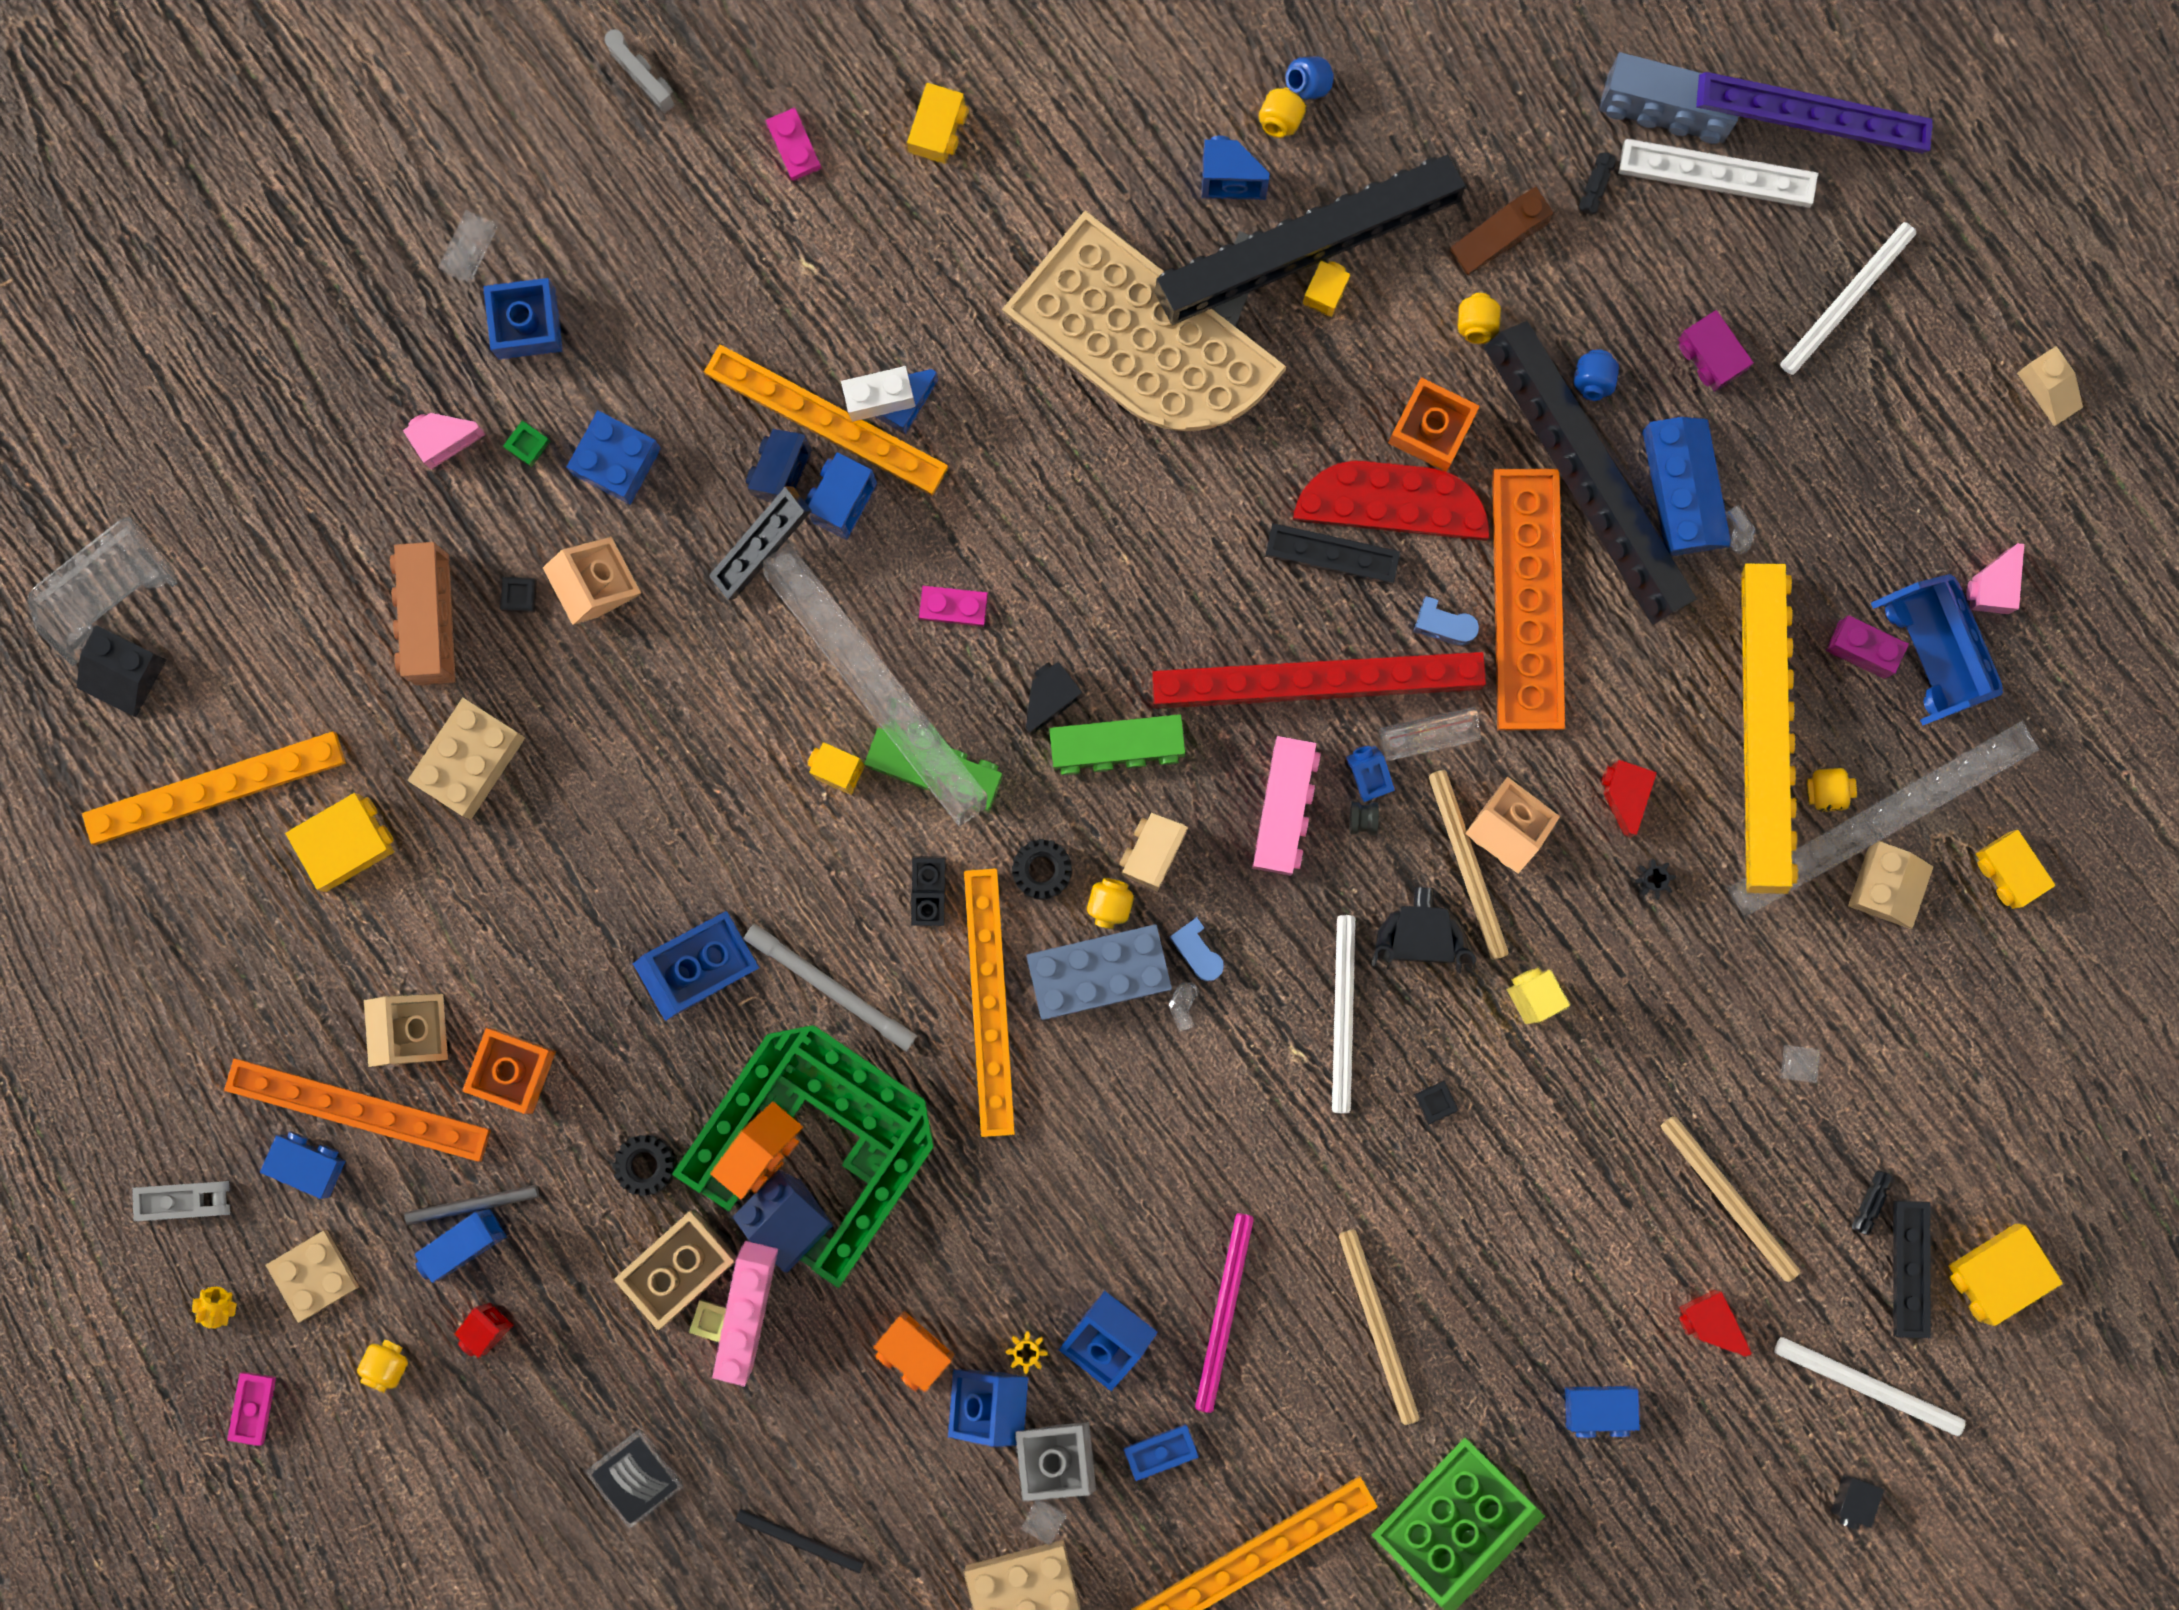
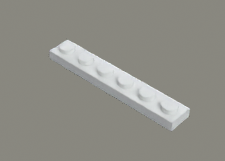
[1618,139,1818,208]

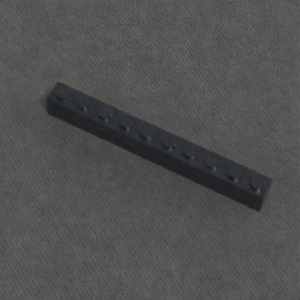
[1155,154,1466,325]
[1484,320,1697,626]

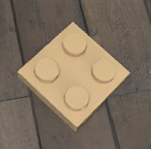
[266,1230,360,1323]

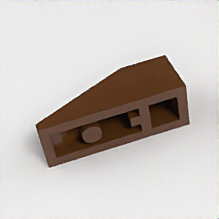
[1450,186,1554,276]

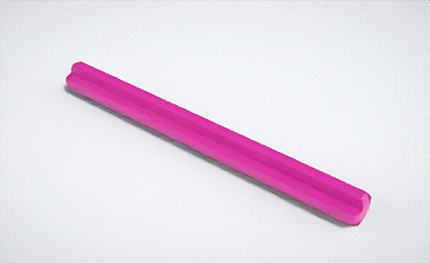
[1195,1213,1254,1413]

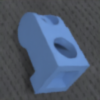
[1413,596,1479,646]
[1169,917,1224,981]

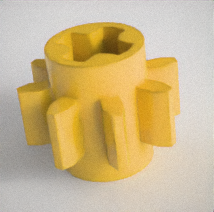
[192,1287,236,1329]
[1006,1330,1048,1374]

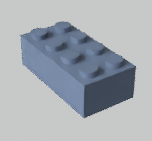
[1599,52,1739,144]
[1026,924,1172,1021]

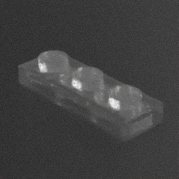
[1379,707,1481,761]

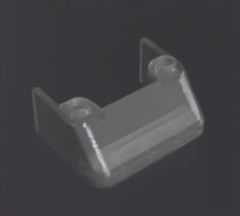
[27,517,178,666]

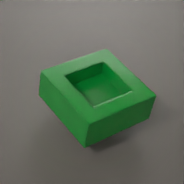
[503,420,551,467]

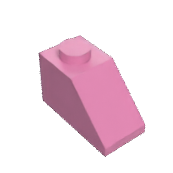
[403,413,486,469]
[1966,543,2024,614]

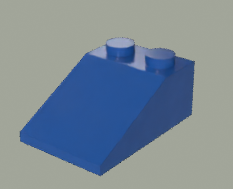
[633,911,759,1021]

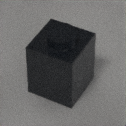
[1831,1473,1884,1531]

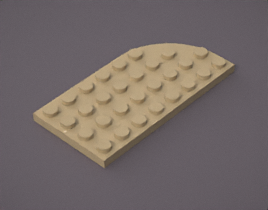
[1002,211,1286,431]

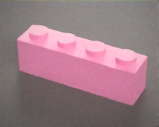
[1252,736,1321,876]
[712,1241,778,1386]

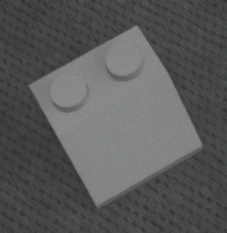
[1016,1422,1096,1501]

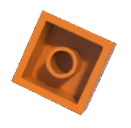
[1388,377,1480,472]
[462,1028,556,1114]
[710,1101,803,1200]
[873,1311,955,1392]

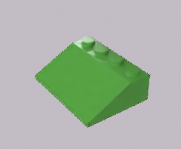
[1372,1438,1545,1610]

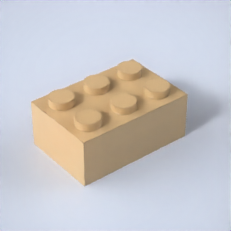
[407,698,525,820]
[614,1209,737,1330]
[964,1540,1081,1610]

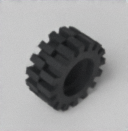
[1012,839,1072,900]
[613,1135,677,1196]

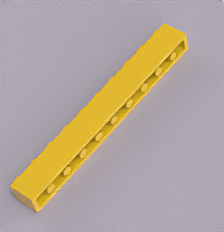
[1741,564,1798,894]

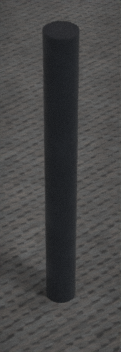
[735,1509,865,1574]

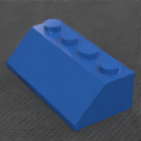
[1643,417,1732,557]

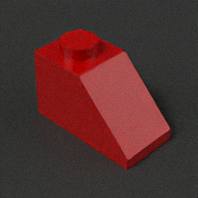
[1601,760,1657,838]
[1679,1290,1752,1357]
[454,1302,514,1358]

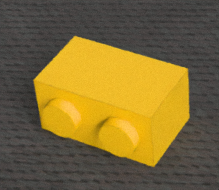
[907,83,969,164]
[807,742,865,795]
[1975,830,2056,909]

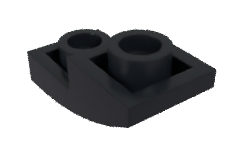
[911,856,946,926]

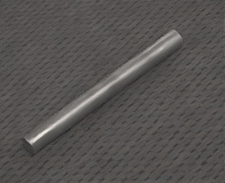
[404,1185,539,1225]

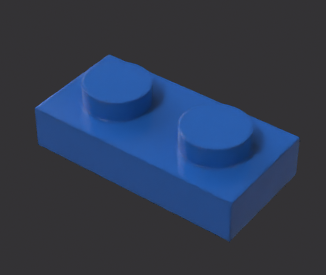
[1124,1424,1199,1481]

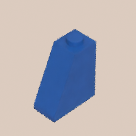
[414,1209,507,1283]

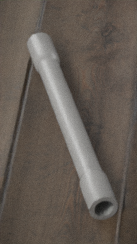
[743,923,917,1052]

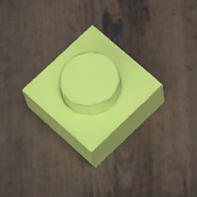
[689,1299,727,1342]

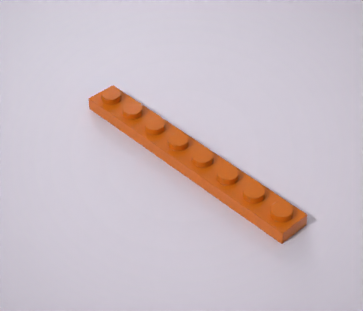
[224,1058,491,1162]

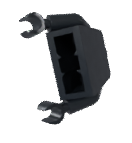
[1371,887,1476,973]

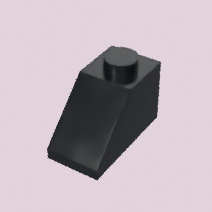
[1026,661,1083,736]

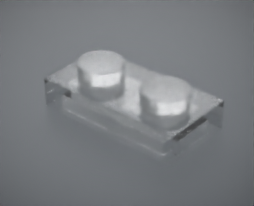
[438,210,498,284]

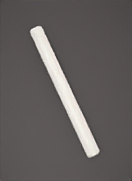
[1780,222,1916,375]
[1332,915,1356,1113]
[1774,1337,1966,1436]

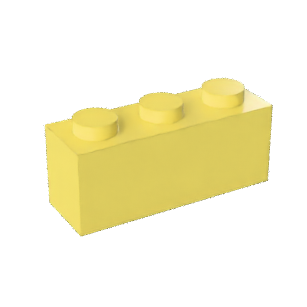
[1507,967,1570,1024]

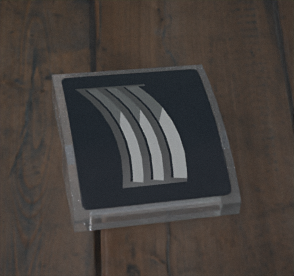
[586,1429,683,1529]

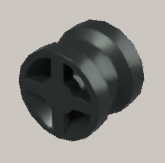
[1349,801,1379,835]

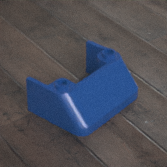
[1871,574,2003,726]

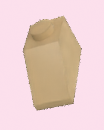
[2017,346,2083,426]

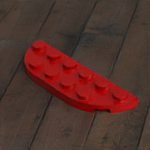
[1292,461,1489,541]

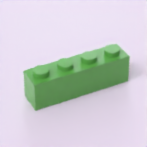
[1049,714,1185,775]
[864,725,1003,813]

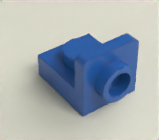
[1346,746,1395,802]

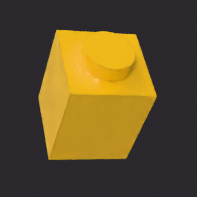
[1303,261,1350,317]

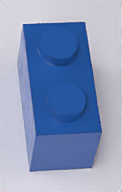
[259,1131,346,1199]
[1565,1386,1640,1438]

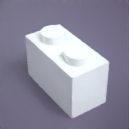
[841,366,916,422]

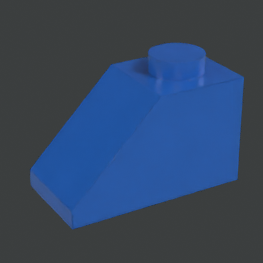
[875,369,938,435]

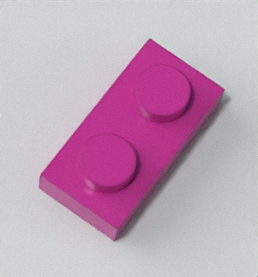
[765,107,821,181]
[919,586,988,627]
[227,1372,276,1446]

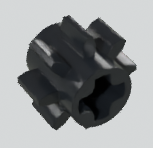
[1632,858,1676,901]

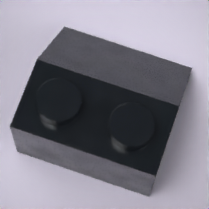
[76,625,167,717]

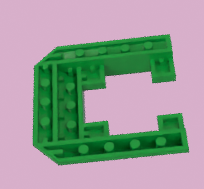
[672,1025,934,1288]

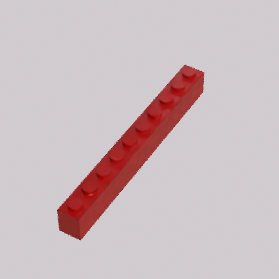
[1152,652,1486,709]

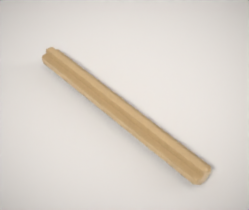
[1429,770,1508,960]
[1661,1116,1800,1282]
[1339,1229,1419,1425]

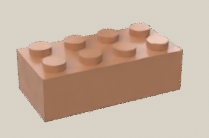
[390,542,455,685]

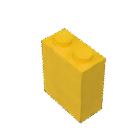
[285,793,394,892]
[1948,1224,2063,1326]

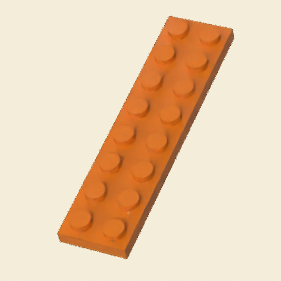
[1492,469,1565,731]

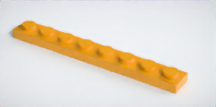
[704,344,948,496]
[82,731,346,845]
[964,869,1015,1137]
[1131,1476,1378,1610]

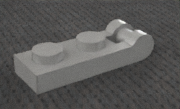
[605,29,675,114]
[132,1181,230,1221]

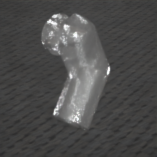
[1725,505,1755,554]
[1169,982,1199,1032]

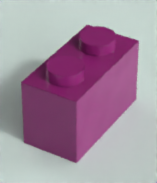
[1678,310,1753,392]
[1825,615,1909,679]

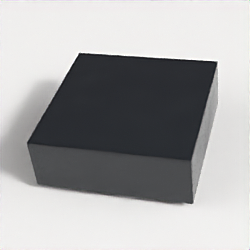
[500,577,537,613]
[1413,1080,1459,1125]

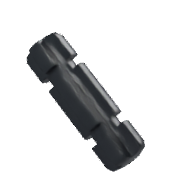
[1579,152,1616,215]
[1852,1171,1894,1235]

